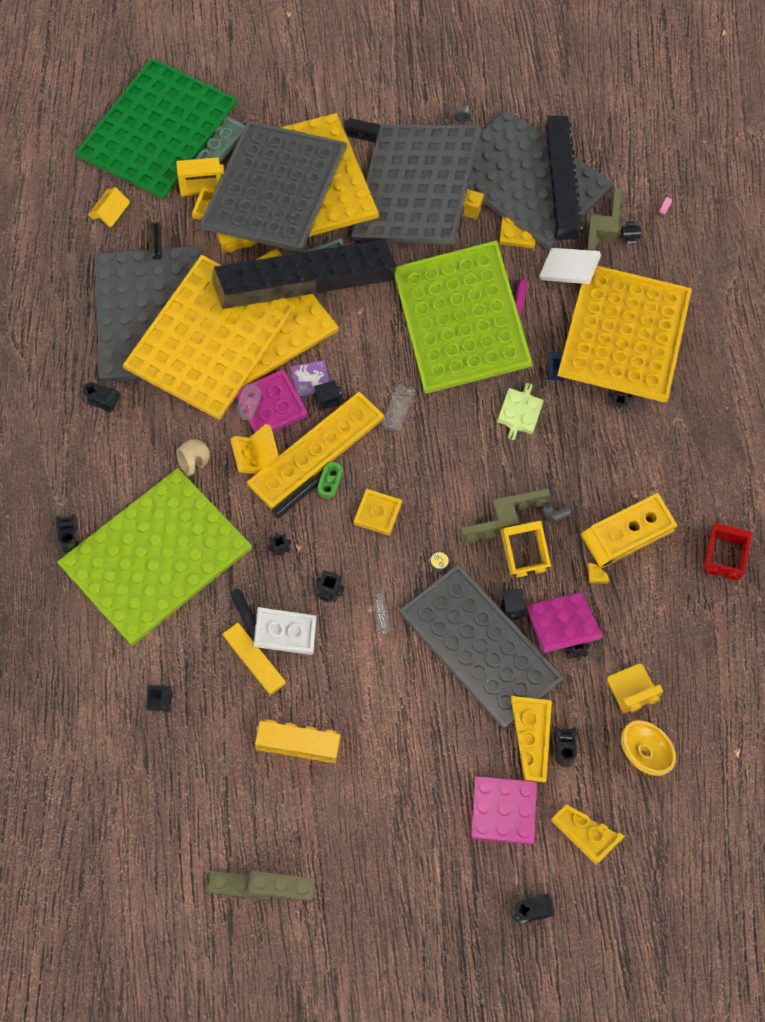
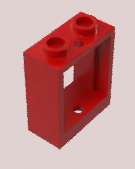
[702,522,752,580]

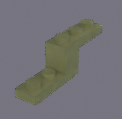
[586,188,624,251]
[460,489,550,543]
[207,871,315,902]

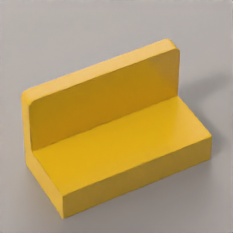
[88,187,130,227]

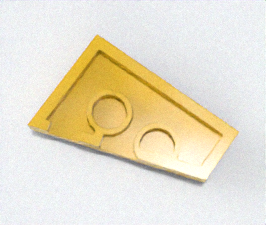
[551,805,625,865]

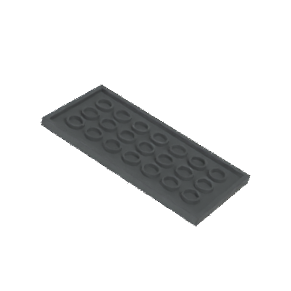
[399,564,564,730]

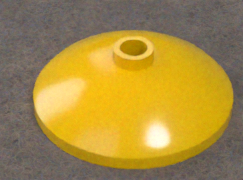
[621,721,676,776]

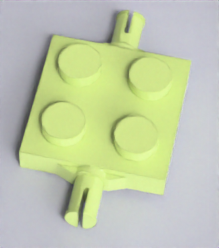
[497,383,544,440]

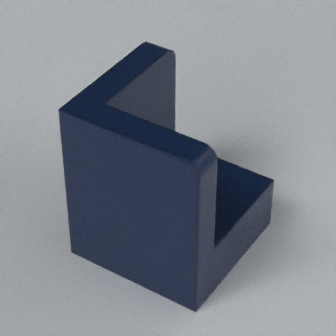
[547,352,566,381]

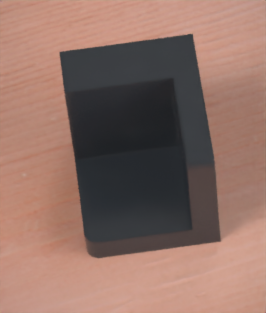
[146,685,173,712]

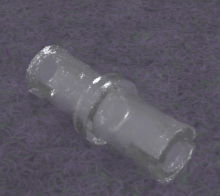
[372,593,391,634]

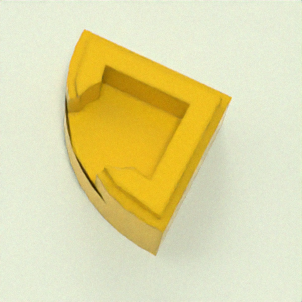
[588,563,609,584]

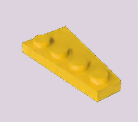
[510,696,552,783]

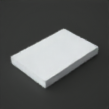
[539,248,601,284]
[253,607,317,655]

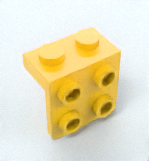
[230,424,278,474]
[607,664,663,714]

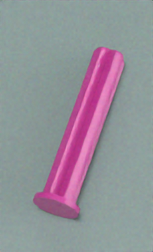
[514,279,528,319]

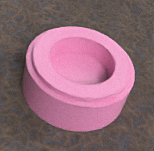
[659,197,672,215]

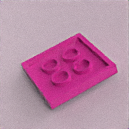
[235,369,308,433]
[526,592,602,653]
[471,776,537,845]

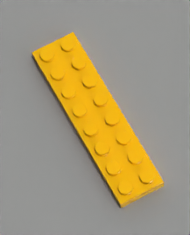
[247,392,384,510]

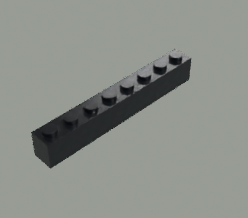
[545,116,583,240]

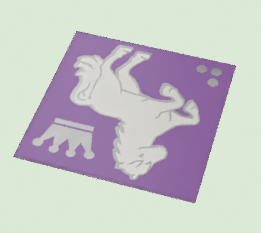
[290,360,329,396]

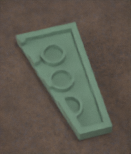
[196,116,246,177]

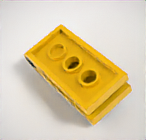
[581,493,677,568]

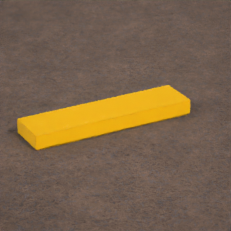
[222,623,286,696]

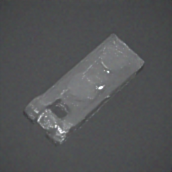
[382,383,416,433]

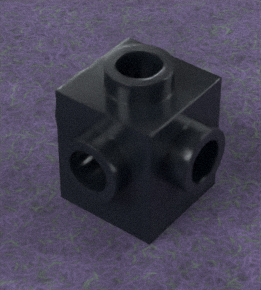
[315,570,345,602]

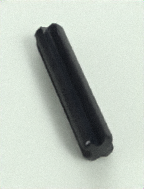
[151,222,162,260]
[272,476,319,518]
[230,589,256,641]

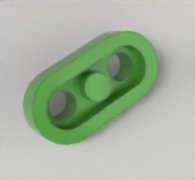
[318,462,343,499]

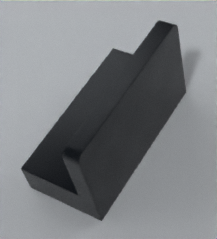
[344,118,381,143]

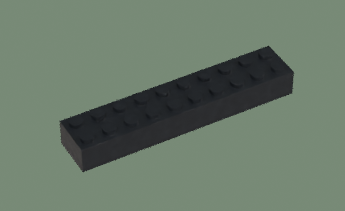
[212,239,397,309]

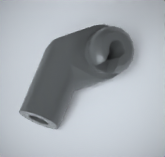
[542,505,571,522]

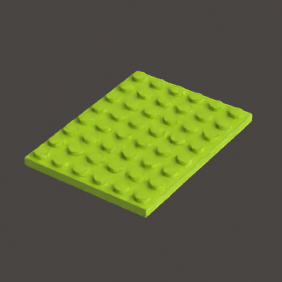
[395,240,533,394]
[57,468,252,646]

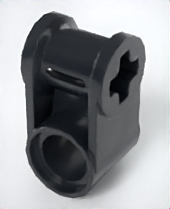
[83,382,121,412]
[56,514,78,553]
[554,727,577,767]
[512,893,555,924]

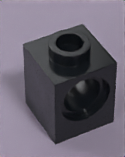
[313,380,343,410]
[502,588,526,620]

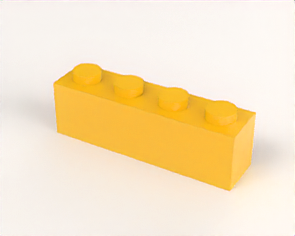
[255,719,341,764]

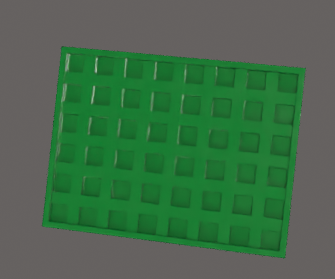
[75,58,238,200]

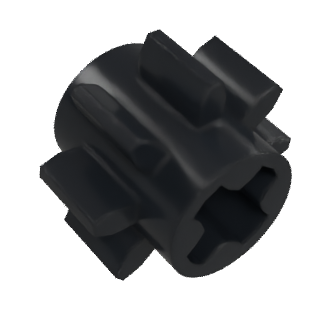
[621,222,641,244]
[608,390,632,409]
[268,532,291,557]
[564,643,590,661]

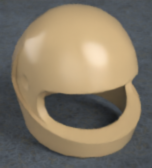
[176,439,210,476]

